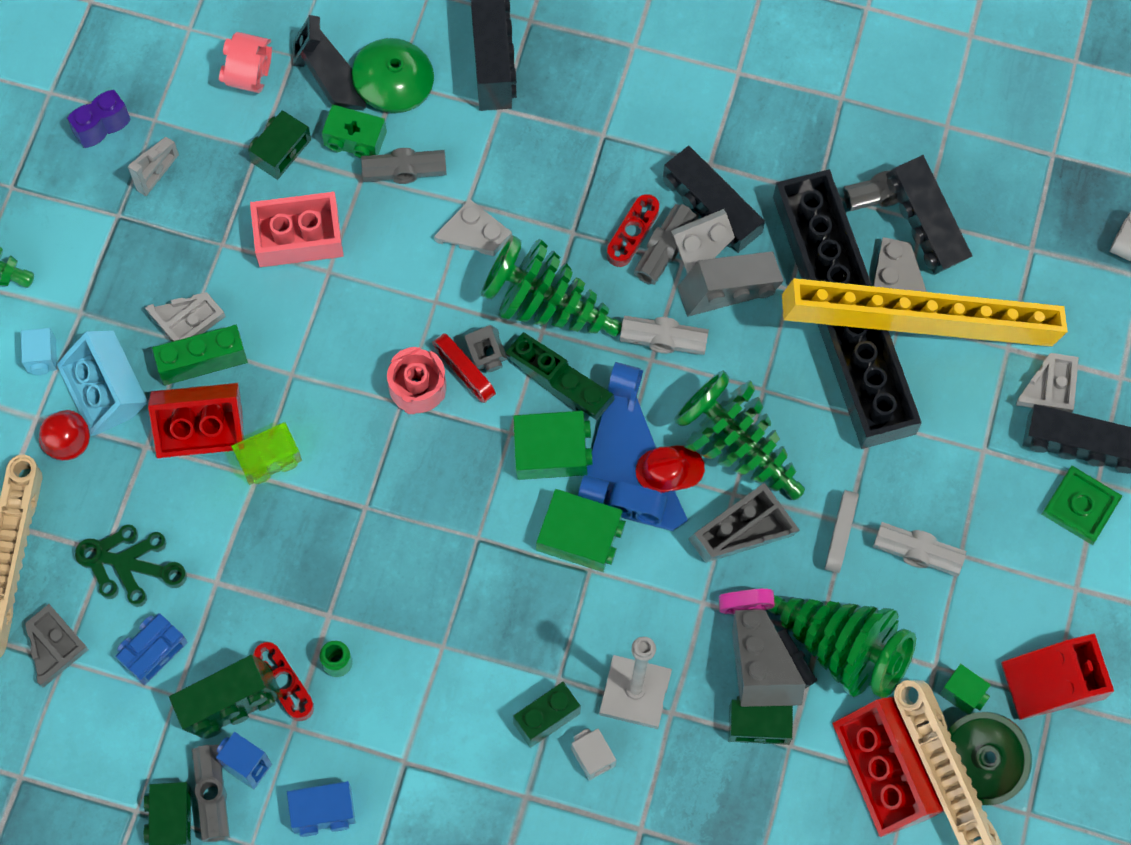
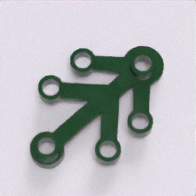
[75,524,187,607]

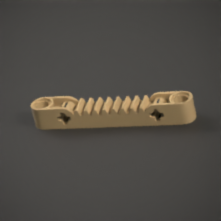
[0,454,42,658]
[894,680,1002,845]

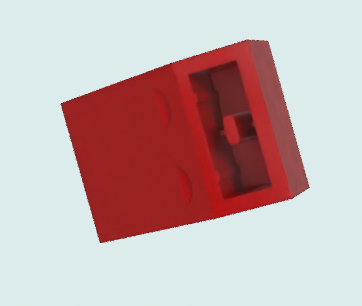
[1001,633,1114,720]

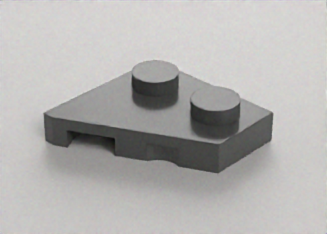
[25,604,89,688]

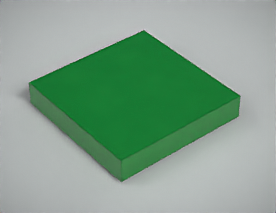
[1041,465,1122,545]

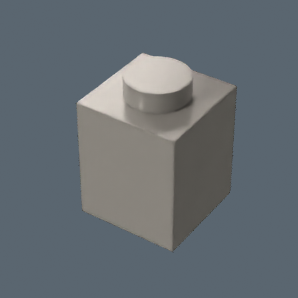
[571,728,617,781]

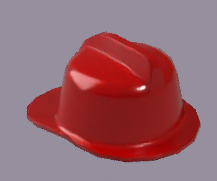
[636,445,705,493]

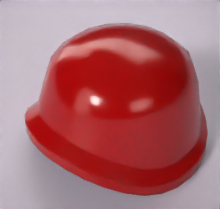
[39,410,90,461]

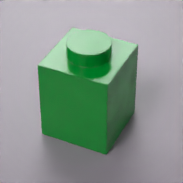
[939,663,991,715]

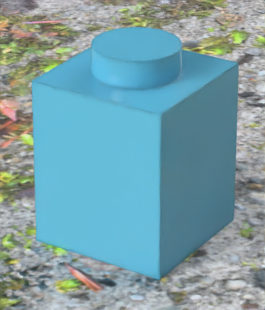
[21,328,57,375]

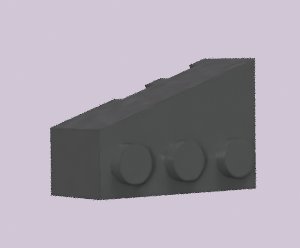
[677,251,783,317]
[689,483,800,563]
[732,610,806,707]

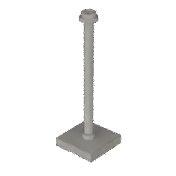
[599,636,672,729]

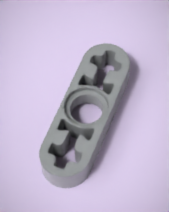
[824,490,859,573]

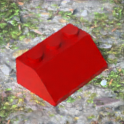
[148,383,244,458]

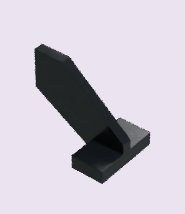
[293,15,366,111]

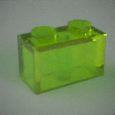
[231,422,302,485]

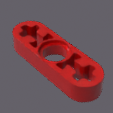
[607,194,660,267]
[432,333,496,403]
[253,642,314,721]

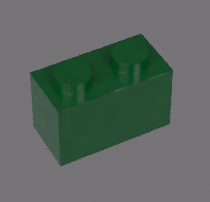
[248,110,311,180]
[513,682,581,748]
[728,696,793,745]
[143,782,191,845]

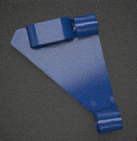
[578,362,688,531]

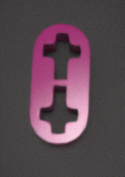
[719,588,775,614]

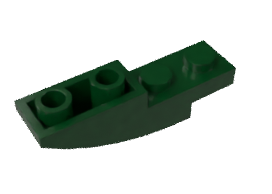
[505,332,615,420]

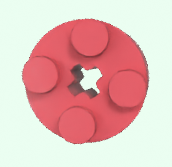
[219,32,272,93]
[387,347,446,414]

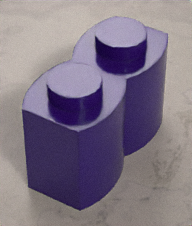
[67,90,131,148]

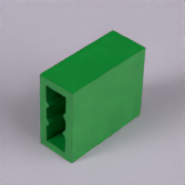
[513,411,593,480]
[536,489,626,573]

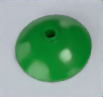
[352,38,434,113]

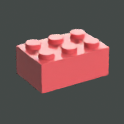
[250,192,344,267]

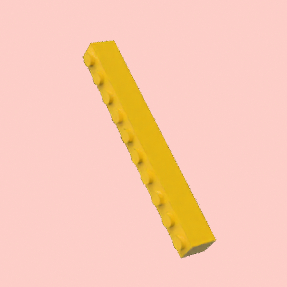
[782,278,1068,347]

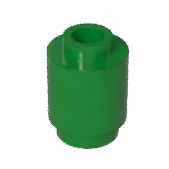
[319,641,352,677]

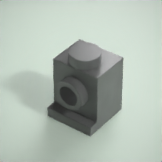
[464,325,508,372]

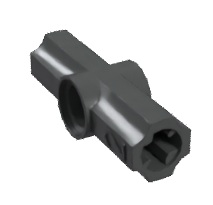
[361,148,447,184]
[843,170,899,211]
[634,204,696,285]
[192,745,230,842]

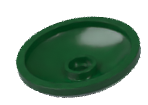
[948,712,1032,805]

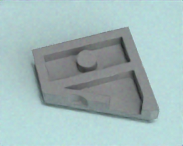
[128,137,179,196]
[434,199,512,256]
[671,209,735,274]
[873,237,927,292]
[145,292,226,342]
[1016,353,1079,413]

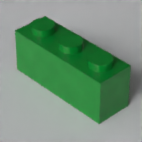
[152,324,248,386]

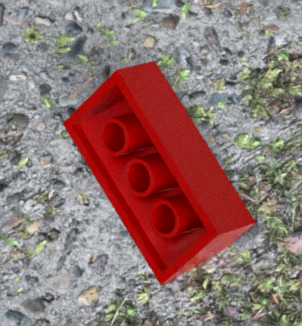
[832,697,944,837]

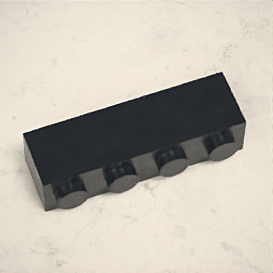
[663,145,765,253]
[886,155,973,275]
[1022,404,1131,474]

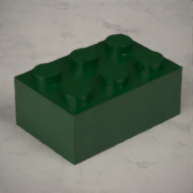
[169,654,283,739]

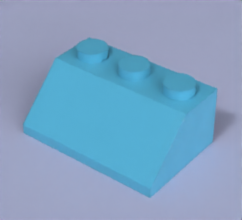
[57,331,148,436]

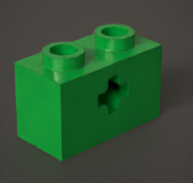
[322,104,387,158]

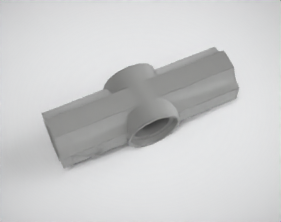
[620,315,709,355]
[873,522,967,577]

